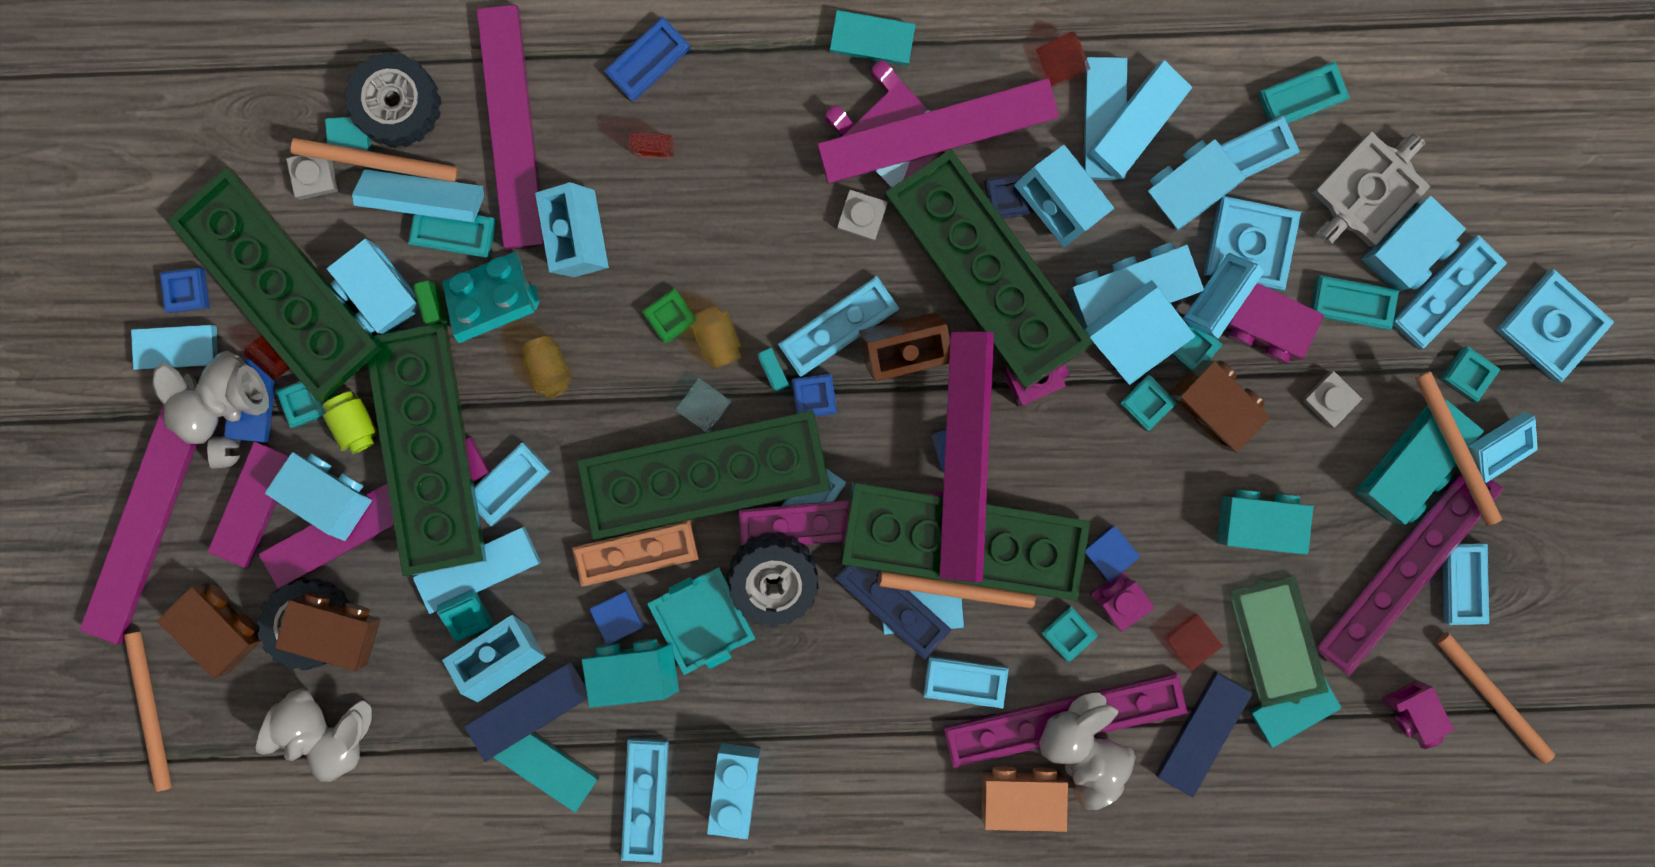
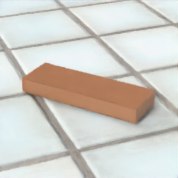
[572,520,699,587]

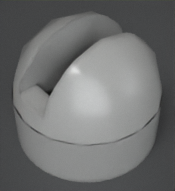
[207,436,240,469]

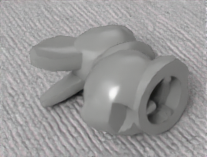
[152,351,269,444]
[256,688,372,782]
[1039,692,1136,810]

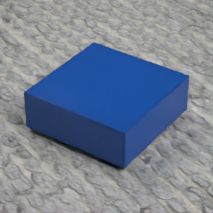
[160,268,210,313]
[792,374,837,417]
[1085,525,1140,582]
[590,591,644,645]

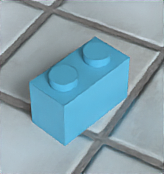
[1148,139,1245,231]
[1014,145,1114,248]
[535,182,609,277]
[1361,196,1466,291]
[327,239,420,334]
[265,452,372,541]
[442,615,546,702]
[707,743,761,840]

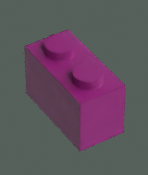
[1225,283,1324,364]

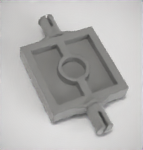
[1312,131,1431,247]

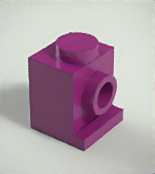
[1002,364,1069,407]
[1090,571,1155,632]
[1382,680,1455,749]

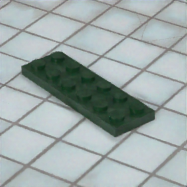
[885,149,1094,391]
[167,167,383,402]
[368,323,487,577]
[577,410,831,540]
[839,482,1091,601]

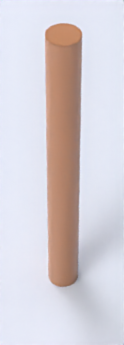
[291,138,458,182]
[1415,371,1502,526]
[877,570,1036,609]
[124,631,172,792]
[1436,632,1555,764]

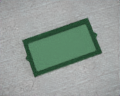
[1230,576,1329,708]

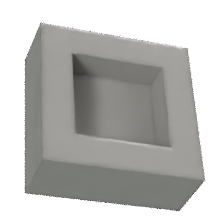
[286,155,339,200]
[837,190,888,242]
[1301,371,1362,428]

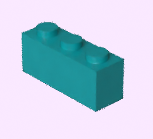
[1354,400,1484,525]

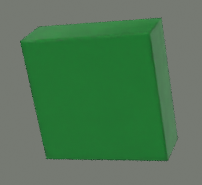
[414,280,449,325]
[642,288,698,344]

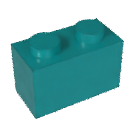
[1217,489,1314,555]
[582,639,679,708]

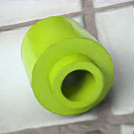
[322,391,378,454]

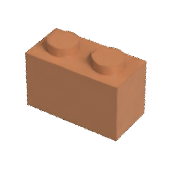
[981,766,1068,832]

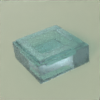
[676,378,732,433]

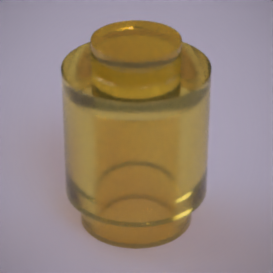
[690,306,742,369]
[521,336,573,398]

